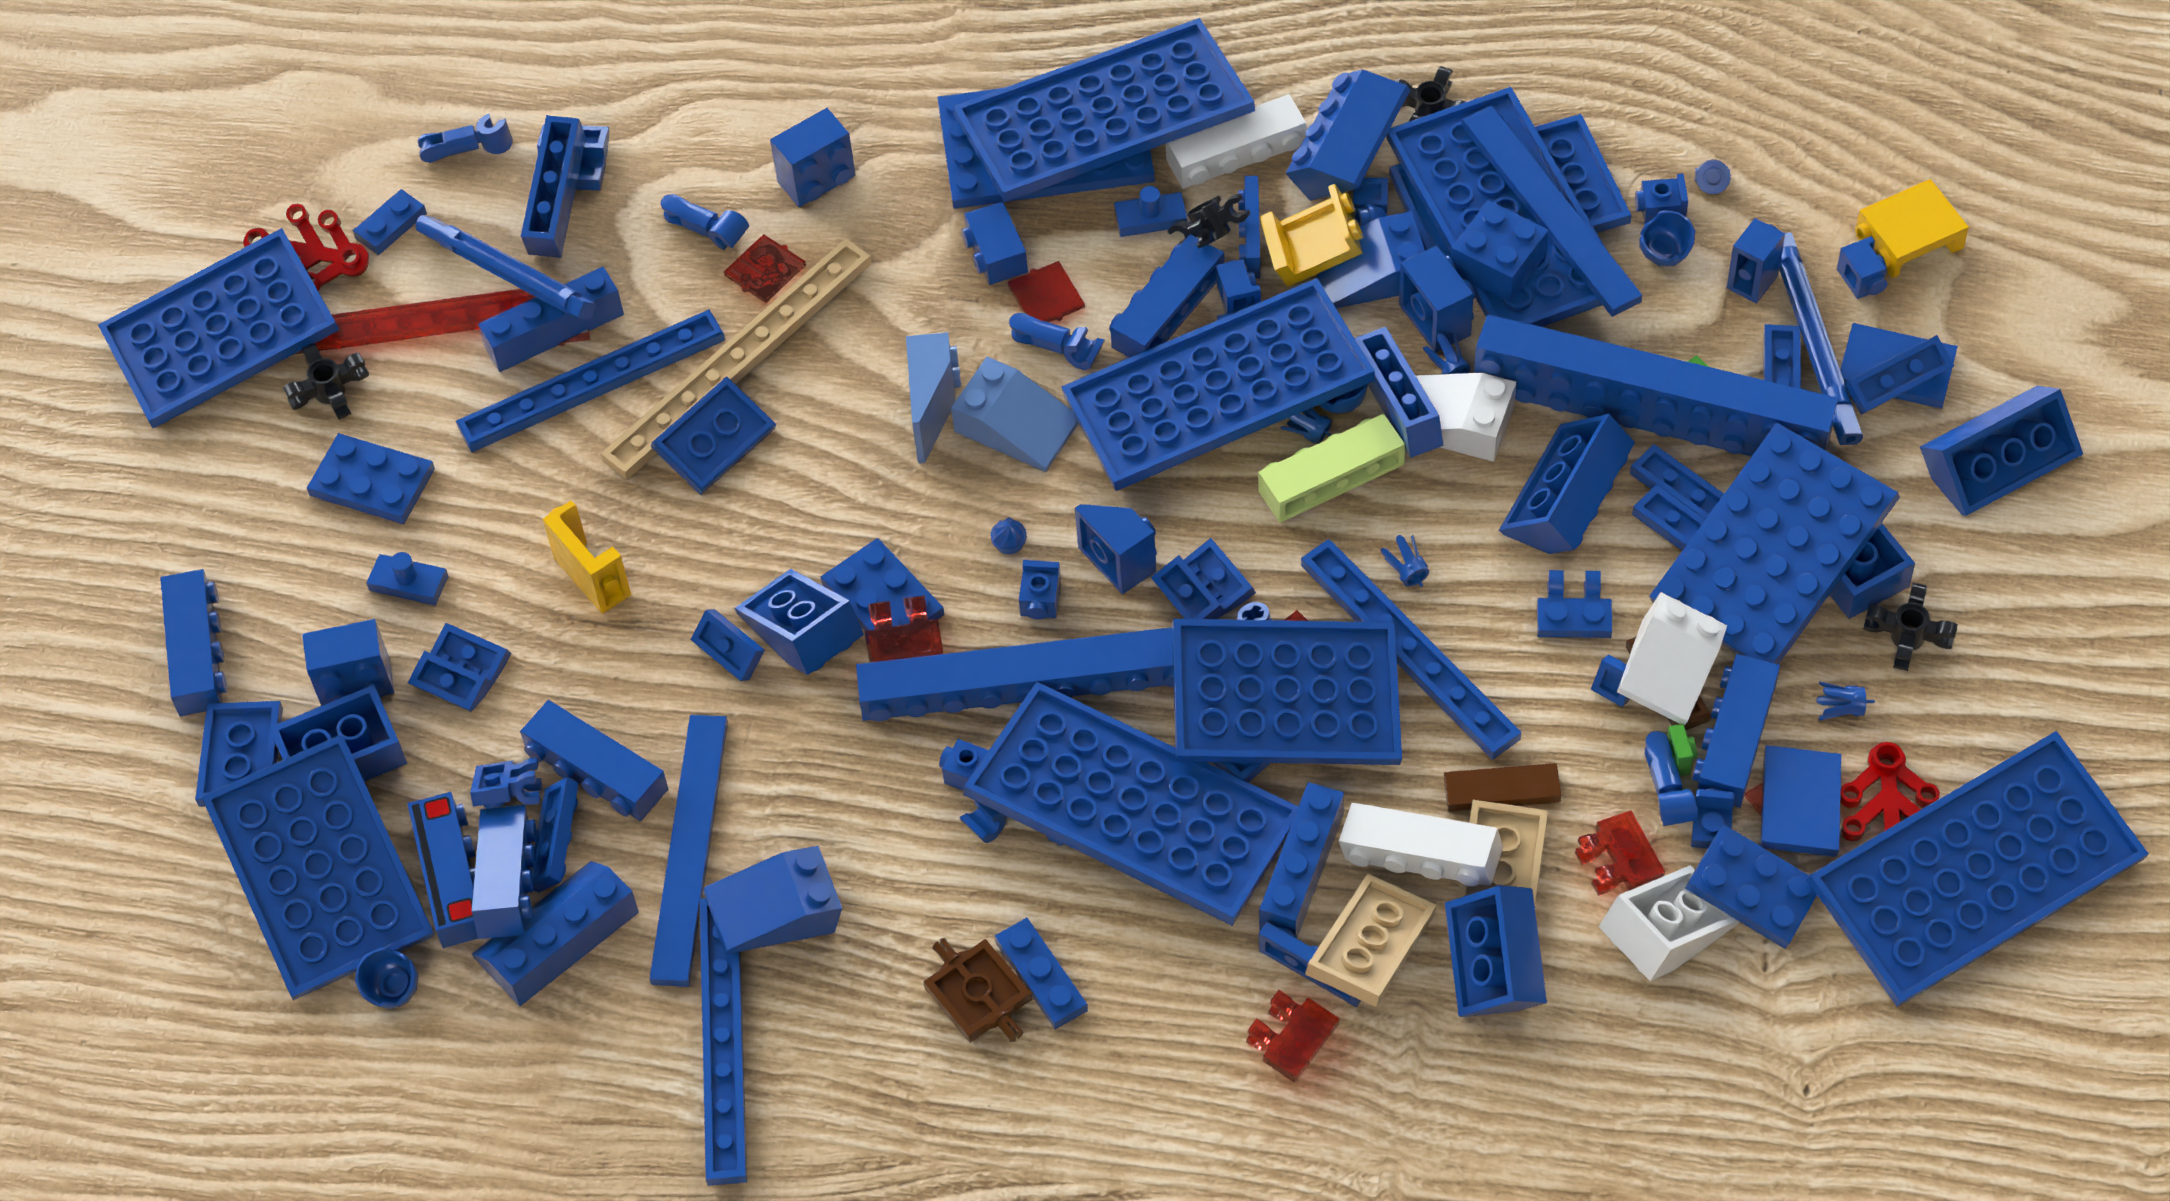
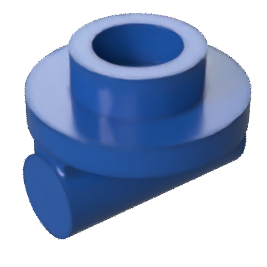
[1695,159,1731,194]

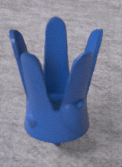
[1423,333,1471,374]
[1280,408,1333,444]
[1380,535,1429,587]
[1816,681,1875,720]

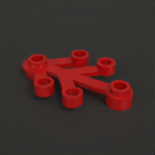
[243,203,369,291]
[1840,742,1940,841]

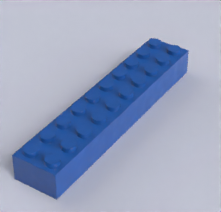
[1474,314,1838,456]

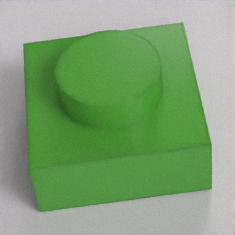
[1667,724,1697,776]

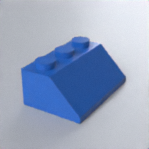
[1445,885,1547,1017]

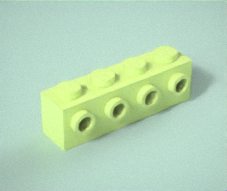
[1258,414,1405,523]

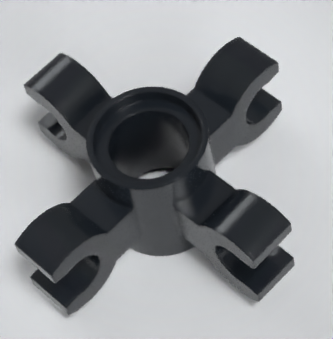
[1395,66,1466,122]
[1167,194,1251,248]
[283,343,369,420]
[1863,583,1958,671]

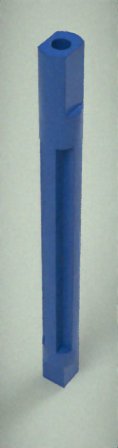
[415,215,596,320]
[1779,233,1863,445]

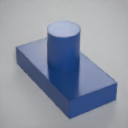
[1114,186,1187,237]
[366,552,449,606]

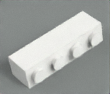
[1166,94,1306,189]
[1339,803,1503,887]

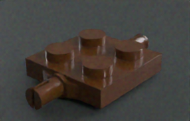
[923,938,1032,1043]

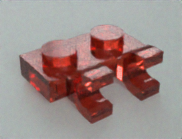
[864,595,944,663]
[1575,810,1665,896]
[1246,990,1340,1083]

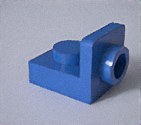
[1691,788,1735,849]

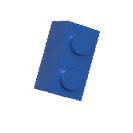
[961,201,1028,285]
[1727,218,1785,304]

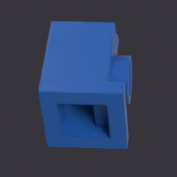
[1635,174,1688,225]
[1837,236,1888,299]
[1216,259,1261,313]
[1019,560,1061,620]
[939,739,989,791]

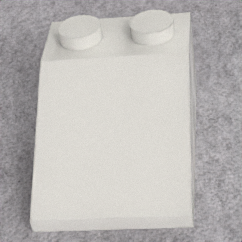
[1416,373,1516,462]
[1617,592,1727,726]
[1599,865,1740,981]

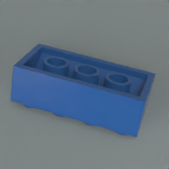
[1285,69,1410,201]
[1920,386,2083,516]
[1499,414,1635,554]
[472,861,639,1007]

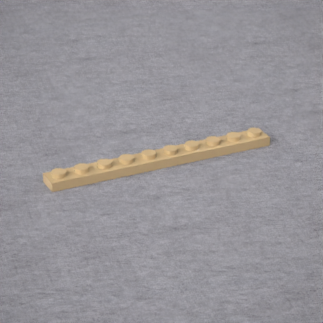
[600,238,872,480]

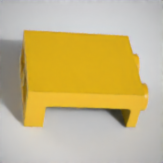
[1855,178,1969,278]
[1259,184,1363,287]
[542,501,631,614]

